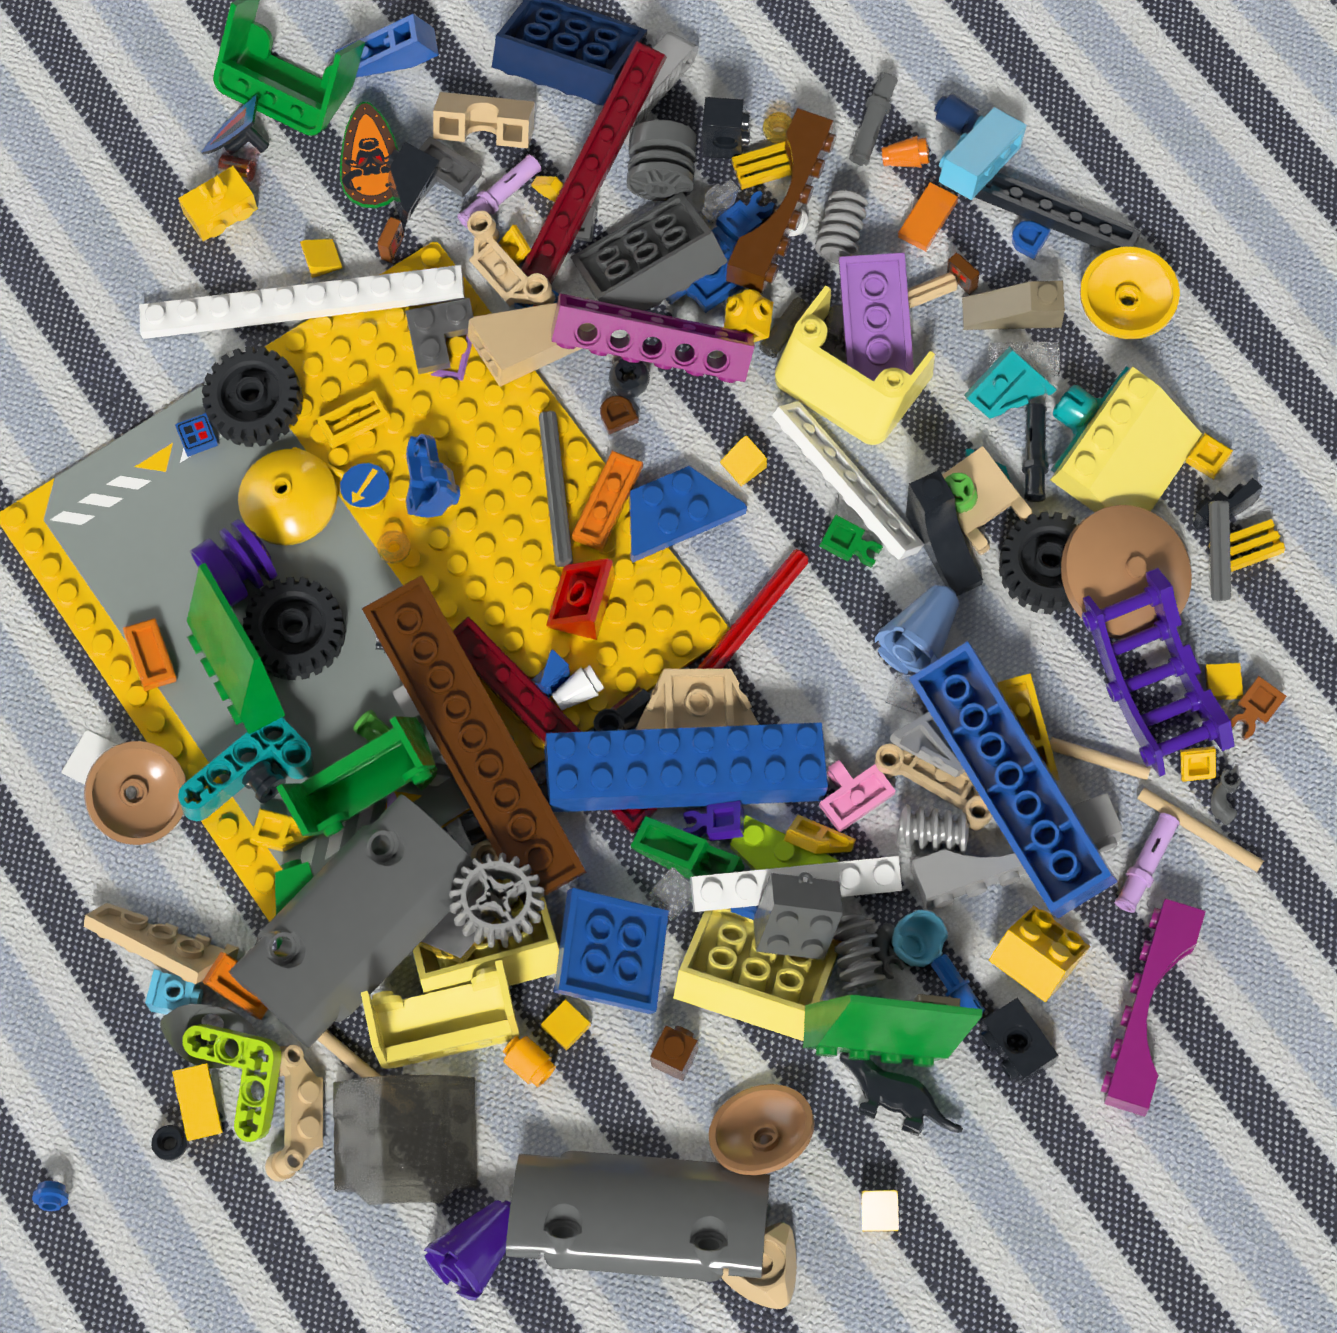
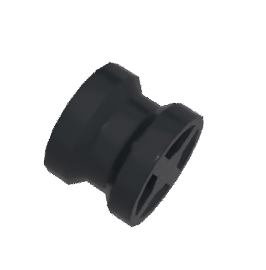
[242,760,286,803]

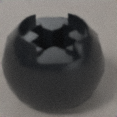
[608,358,650,399]

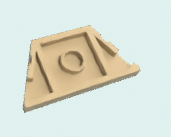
[635,669,759,730]

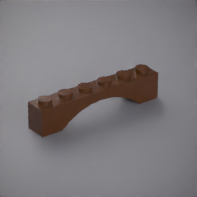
[726,108,837,294]

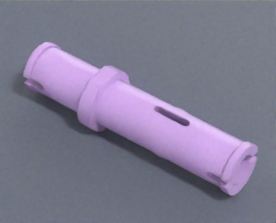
[457,154,541,230]
[1114,813,1180,913]

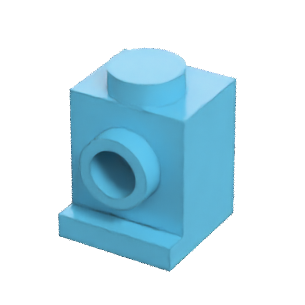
[145,969,203,1014]

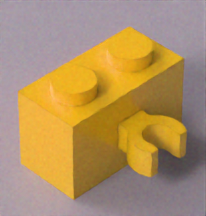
[178,166,258,242]

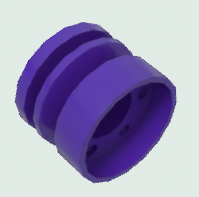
[190,518,278,607]

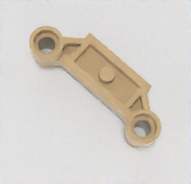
[467,211,555,307]
[875,744,992,831]
[265,1045,323,1182]

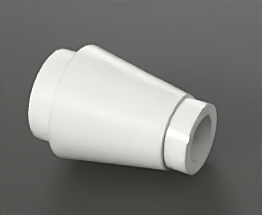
[551,665,604,711]

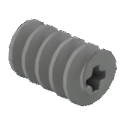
[815,190,869,264]
[896,804,970,855]
[833,914,885,991]

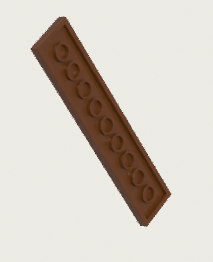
[362,575,587,905]

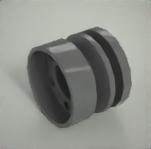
[627,120,696,201]

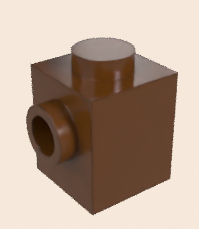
[650,1026,698,1081]

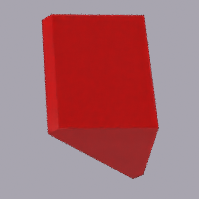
[546,558,615,640]

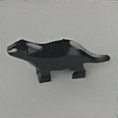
[839,1052,963,1136]

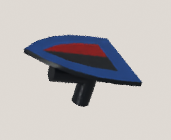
[201,95,269,155]

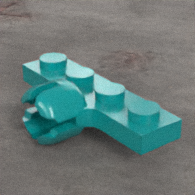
[1051,366,1130,473]

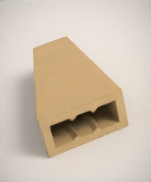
[467,297,595,386]

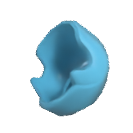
[892,910,948,967]

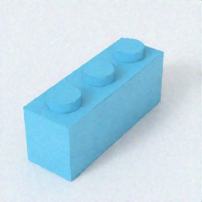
[939,107,1027,200]

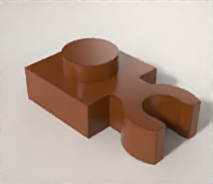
[1230,676,1287,740]

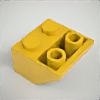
[988,905,1091,1002]

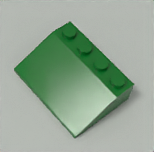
[187,563,285,734]
[803,994,982,1067]

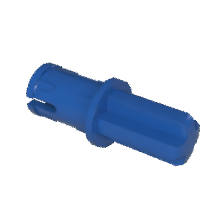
[931,954,986,1013]

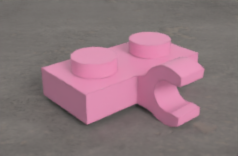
[819,760,896,832]

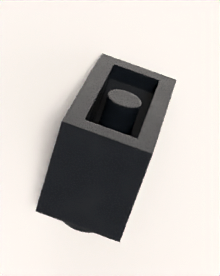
[386,142,440,224]

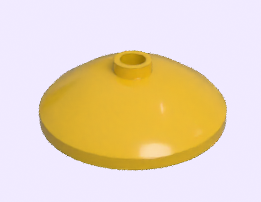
[1080,247,1180,339]
[238,449,337,545]

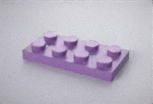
[838,253,914,381]

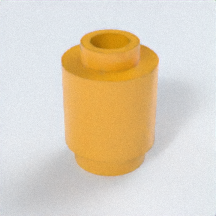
[503,1036,556,1088]

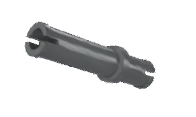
[849,72,898,166]

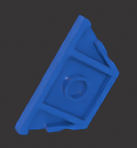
[629,466,747,562]

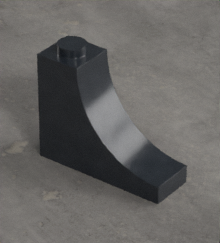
[906,470,983,597]

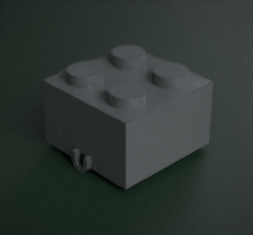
[753,872,843,960]

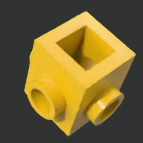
[723,289,774,342]

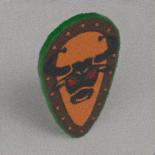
[340,102,399,208]

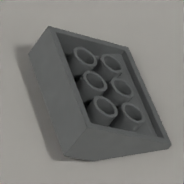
[570,192,728,311]

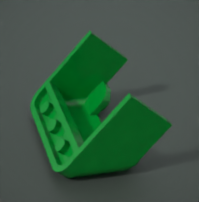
[213,0,365,136]
[276,716,436,838]

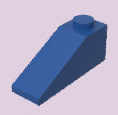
[335,14,439,78]

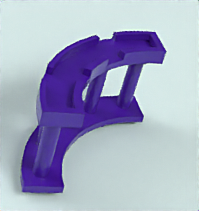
[1082,568,1235,777]

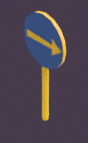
[292,447,390,509]

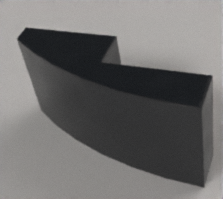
[1193,478,1263,530]

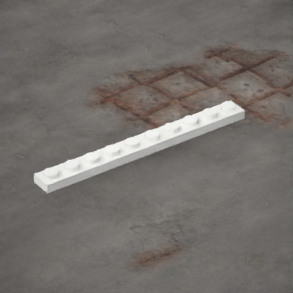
[139,265,465,339]

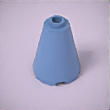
[875,585,959,675]

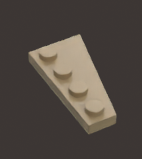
[83,903,239,984]

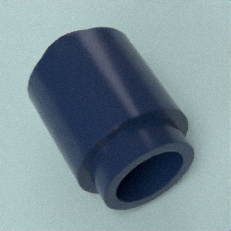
[934,93,981,137]

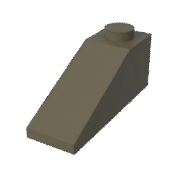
[962,281,1065,330]

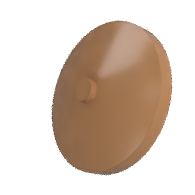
[1061,505,1192,639]

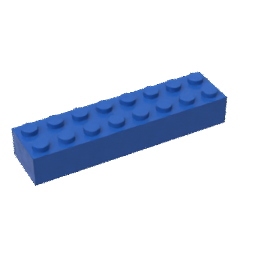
[909,641,1118,918]
[544,722,828,812]

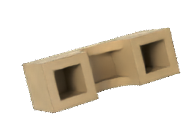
[433,92,535,149]

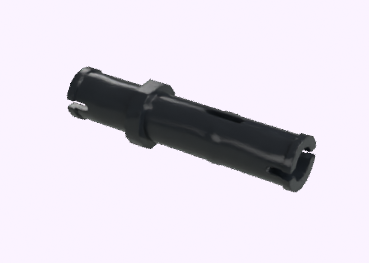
[1022,403,1049,502]

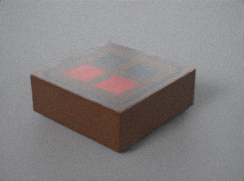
[947,252,980,295]

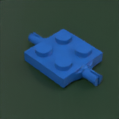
[666,226,743,313]

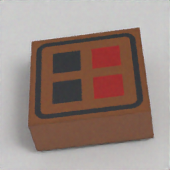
[377,217,404,263]

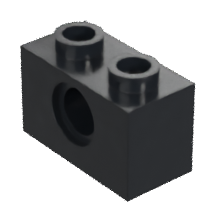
[702,97,750,159]
[979,997,1059,1086]

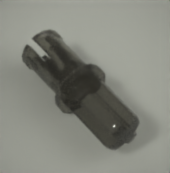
[758,297,809,358]
[820,305,844,356]

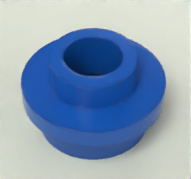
[32,1181,69,1211]

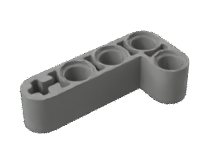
[623,31,698,147]

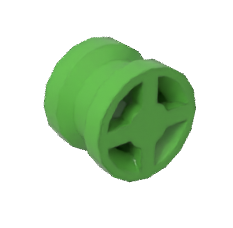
[945,473,978,513]

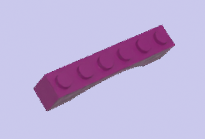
[1101,899,1206,1117]

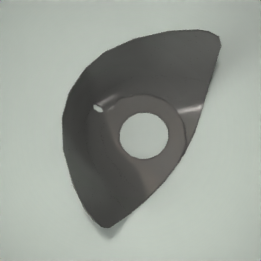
[160,1004,258,1069]

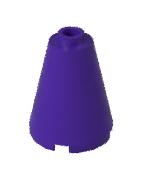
[424,1200,511,1300]

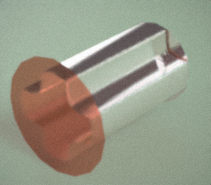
[218,154,257,182]

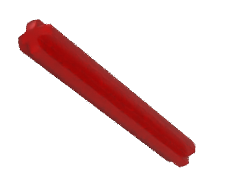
[697,549,809,669]

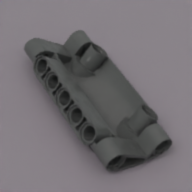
[229,794,474,1048]
[506,1151,770,1282]

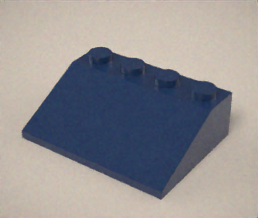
[492,0,647,105]

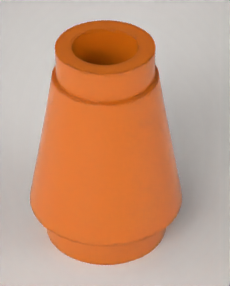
[882,135,930,168]

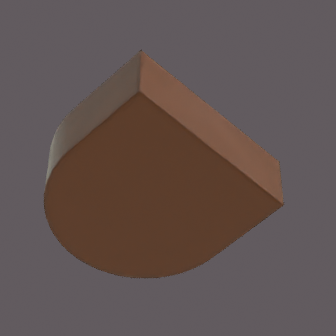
[600,395,639,435]

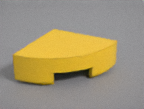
[531,176,564,202]

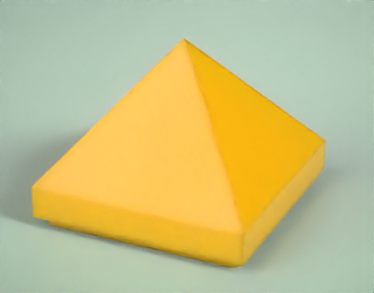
[498,225,531,266]
[1180,746,1216,782]

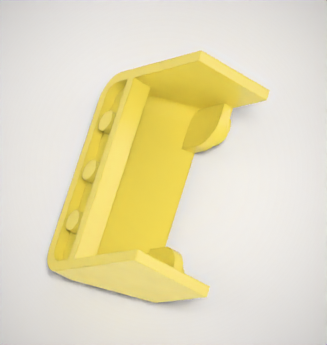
[775,286,935,445]
[361,960,520,1069]

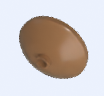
[84,741,187,845]
[709,1084,815,1175]

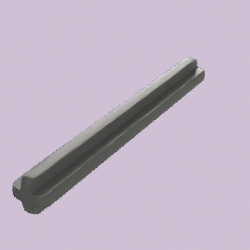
[539,411,573,567]

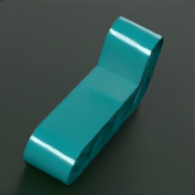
[178,718,314,821]

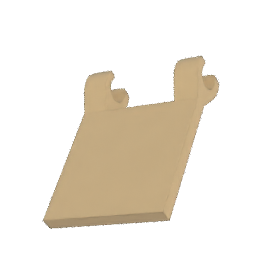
[942,446,1033,555]

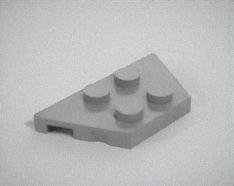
[889,674,997,778]

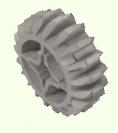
[449,853,545,948]

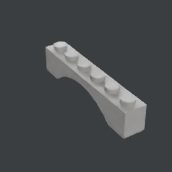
[910,793,1123,909]

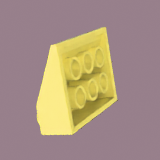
[1050,367,1203,512]
[413,879,559,994]
[673,908,842,1041]

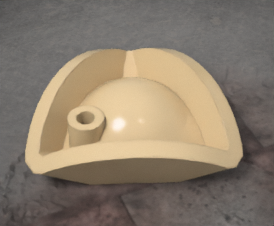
[722,1222,797,1309]

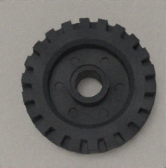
[202,346,303,447]
[999,512,1077,614]
[243,577,345,680]

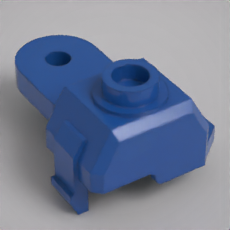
[406,434,460,518]

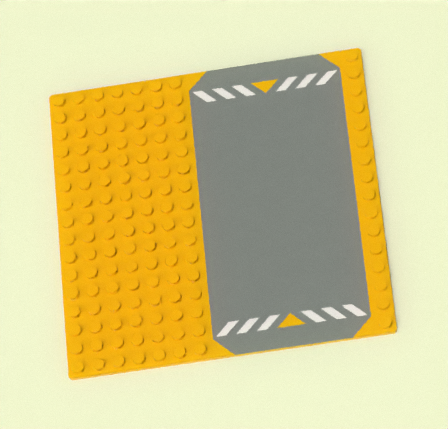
[0,242,730,922]

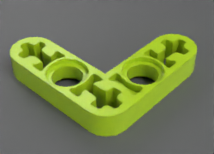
[183,1024,281,1142]

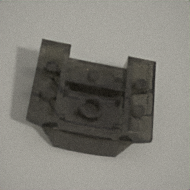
[333,1075,478,1206]

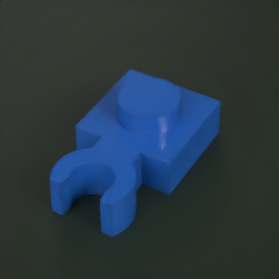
[716,191,774,242]

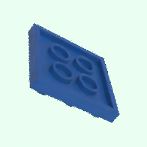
[554,888,669,1014]

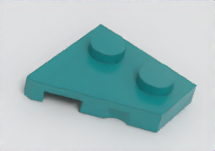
[964,346,1057,419]

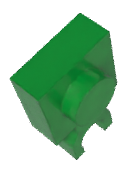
[819,515,883,568]

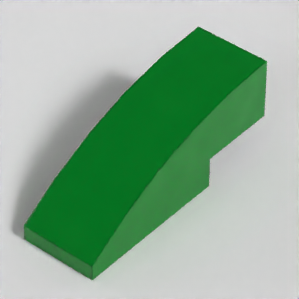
[631,816,745,880]

